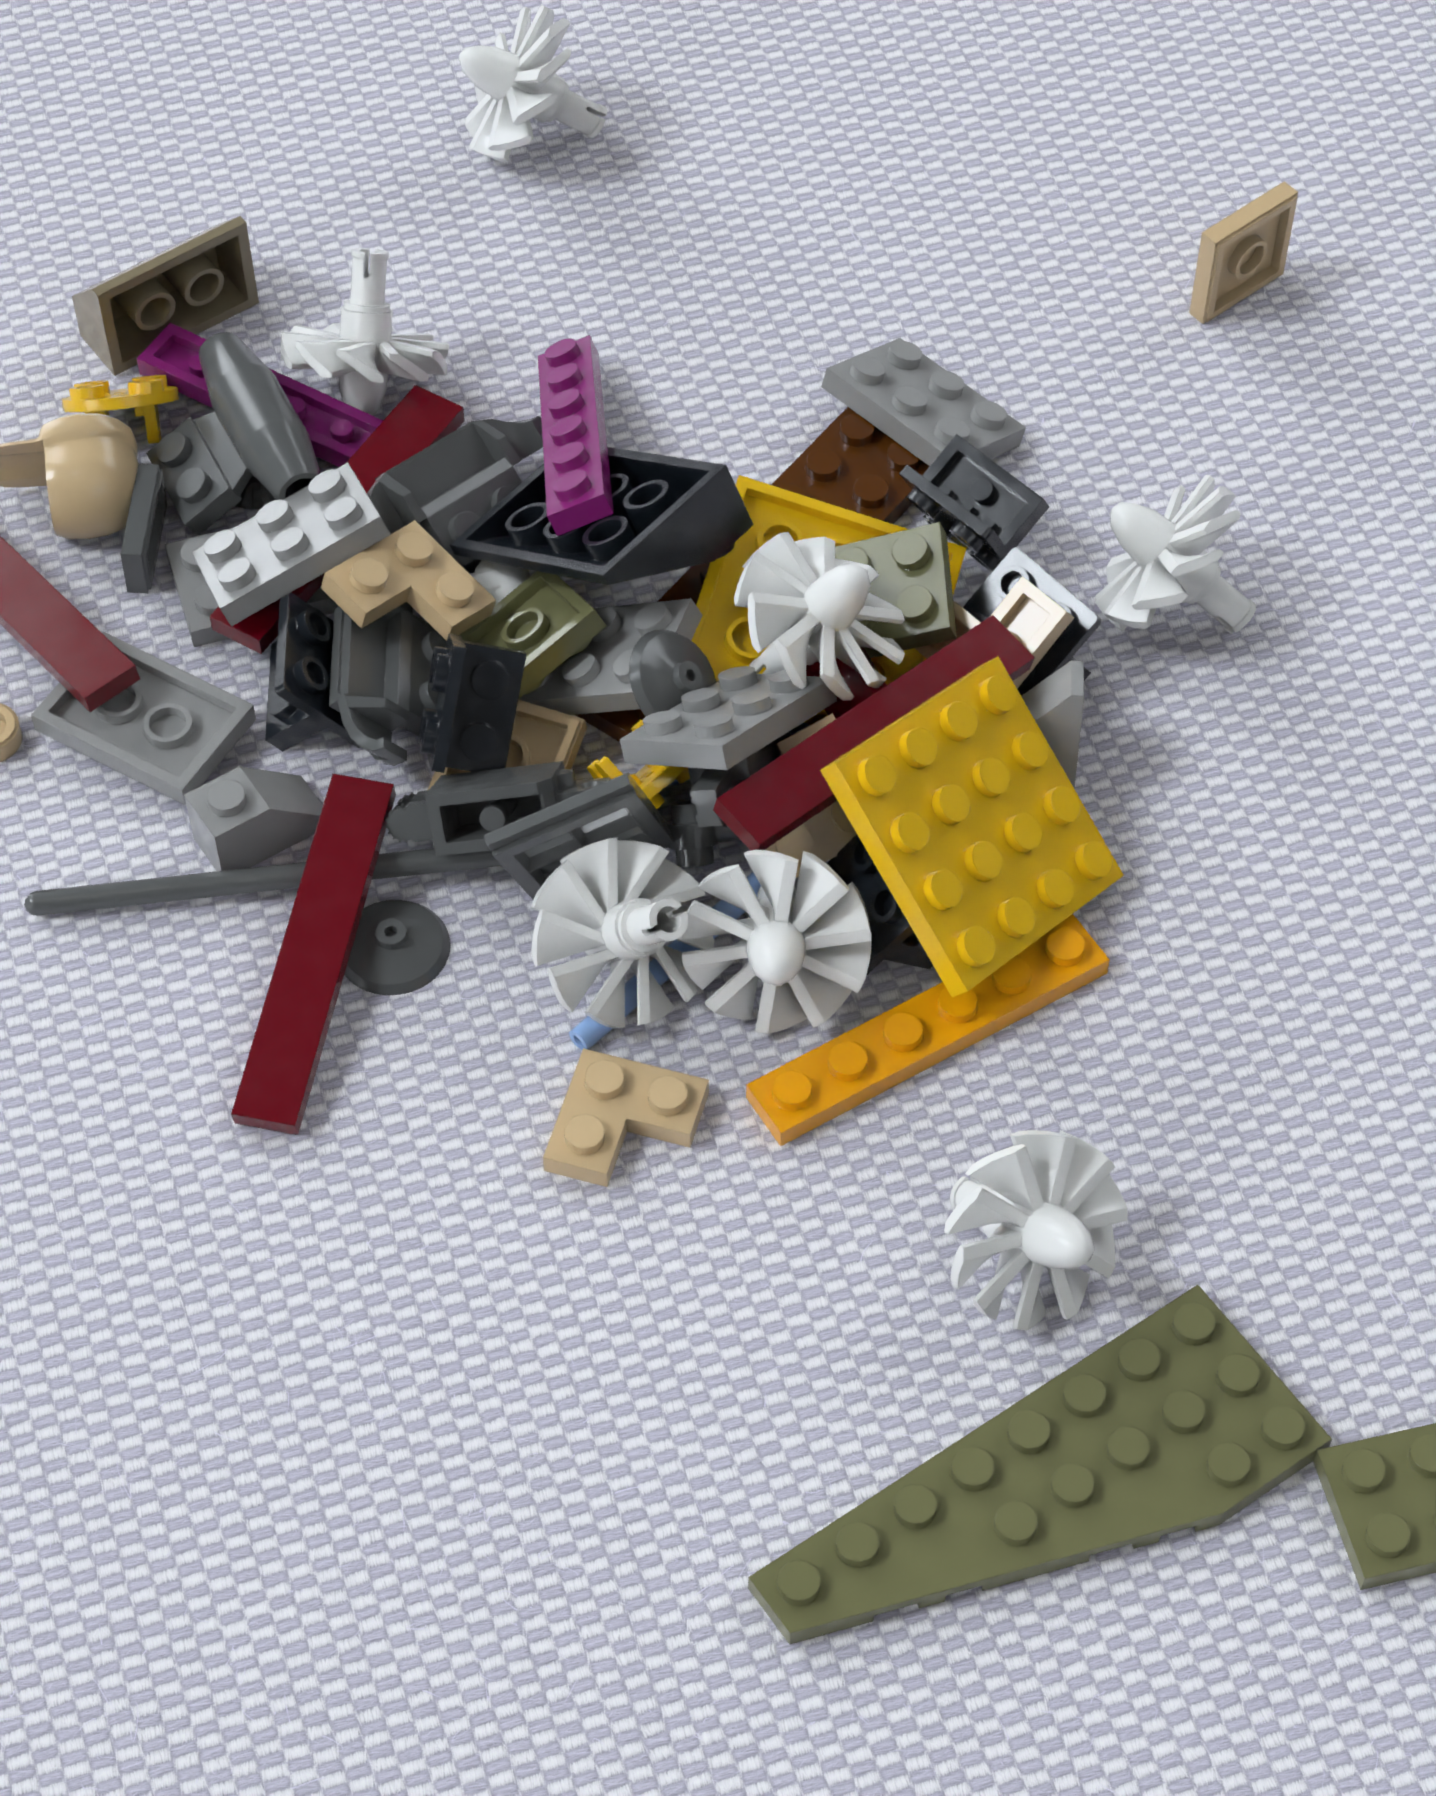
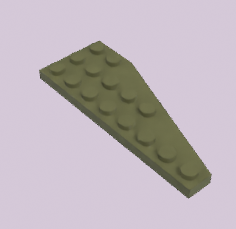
[748,1285,1332,1644]

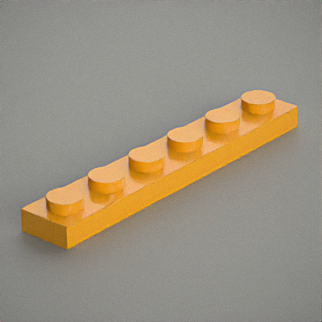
[746,914,1110,1146]

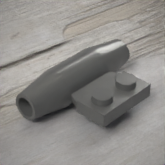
[146,332,320,536]

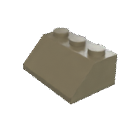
[72,216,259,376]

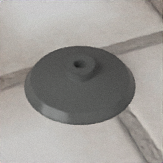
[629,629,716,716]
[344,900,450,995]

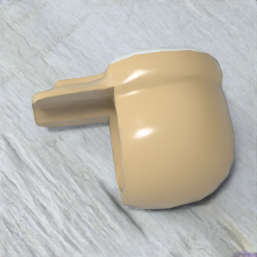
[0,413,139,539]

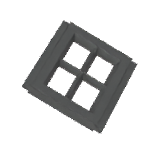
[484,772,675,900]

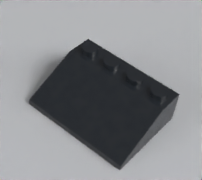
[450,447,753,585]

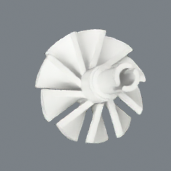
[459,4,607,162]
[280,248,449,416]
[1095,475,1256,634]
[734,532,905,701]
[531,838,714,1028]
[682,850,872,1034]
[944,1130,1128,1330]

